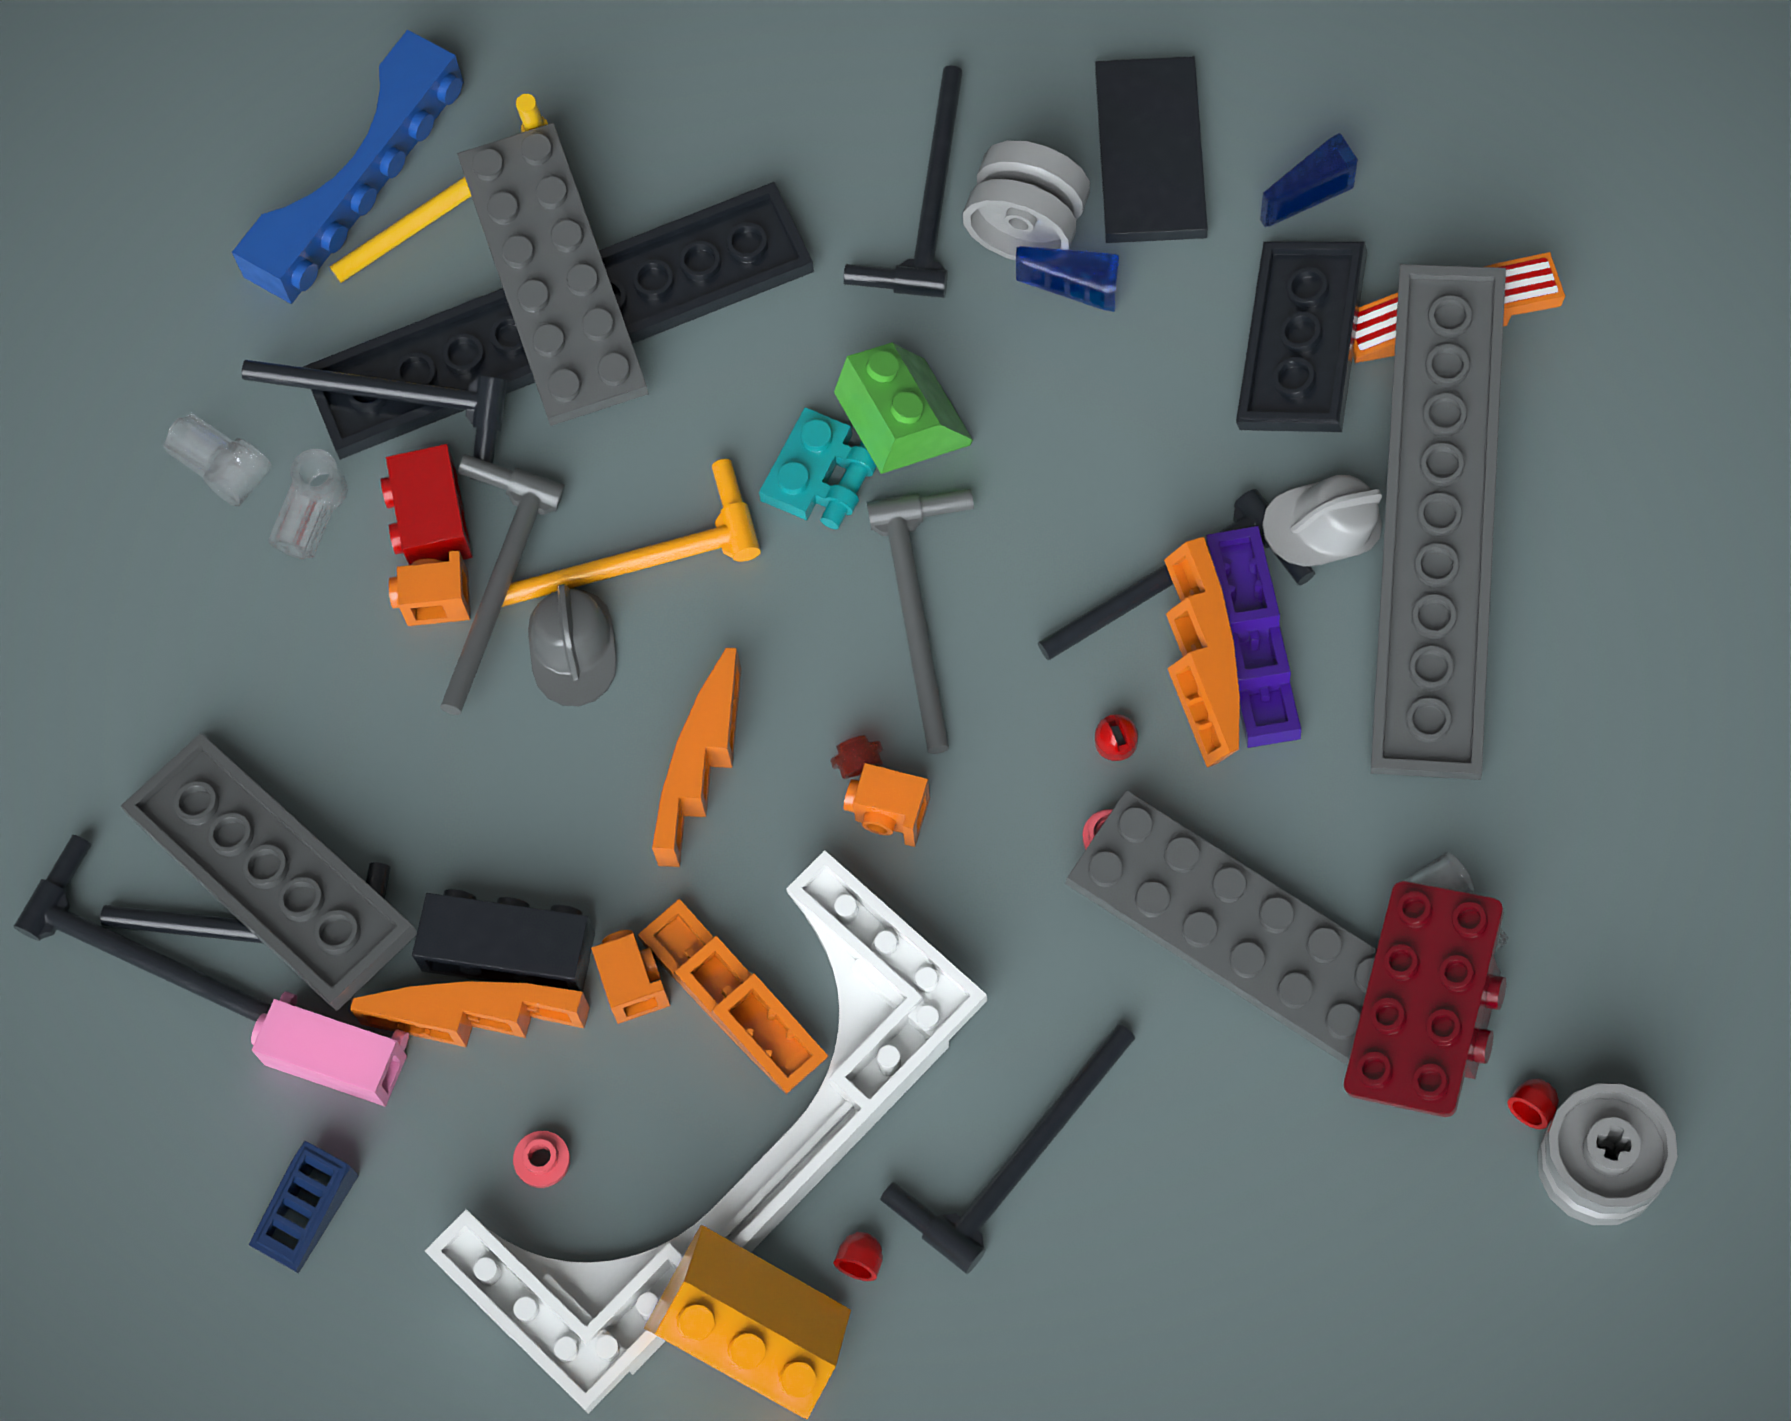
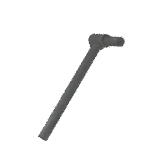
[440,454,565,715]
[867,488,974,754]

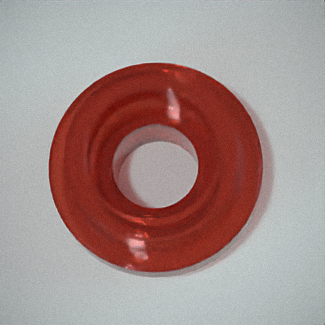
[830,735,883,779]

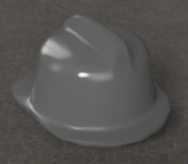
[528,584,616,707]

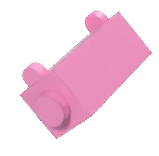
[251,991,409,1107]

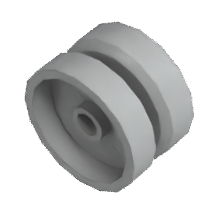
[963,140,1090,264]
[1537,1084,1678,1225]

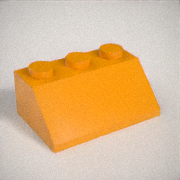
[644,1225,851,1419]

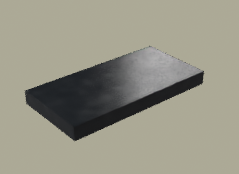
[1095,56,1208,243]
[1236,242,1367,432]

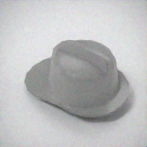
[1262,475,1382,566]

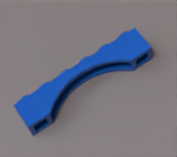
[232,30,464,304]

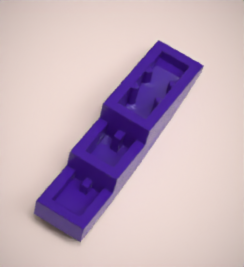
[1206,526,1301,748]

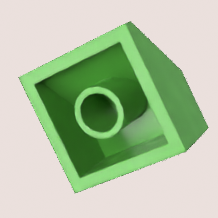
[834,342,973,474]

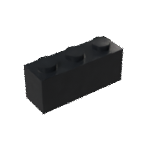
[412,889,595,992]

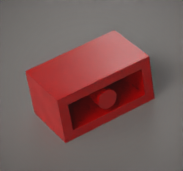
[380,444,473,565]

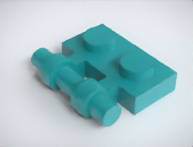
[759,407,877,530]

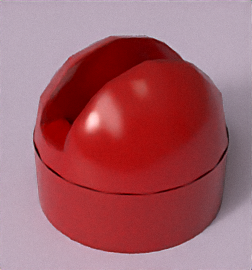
[1095,714,1138,761]
[1507,1079,1559,1130]
[833,1232,883,1281]

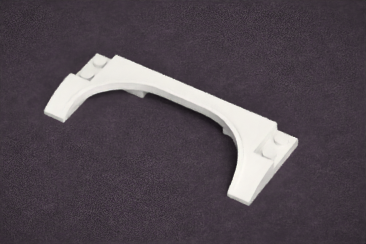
[425,850,987,1414]

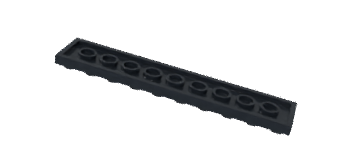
[303,182,814,460]

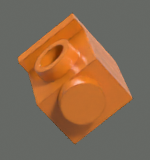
[389,551,470,626]
[844,763,930,847]
[591,930,670,1024]

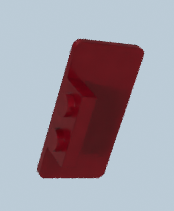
[1344,881,1506,1117]

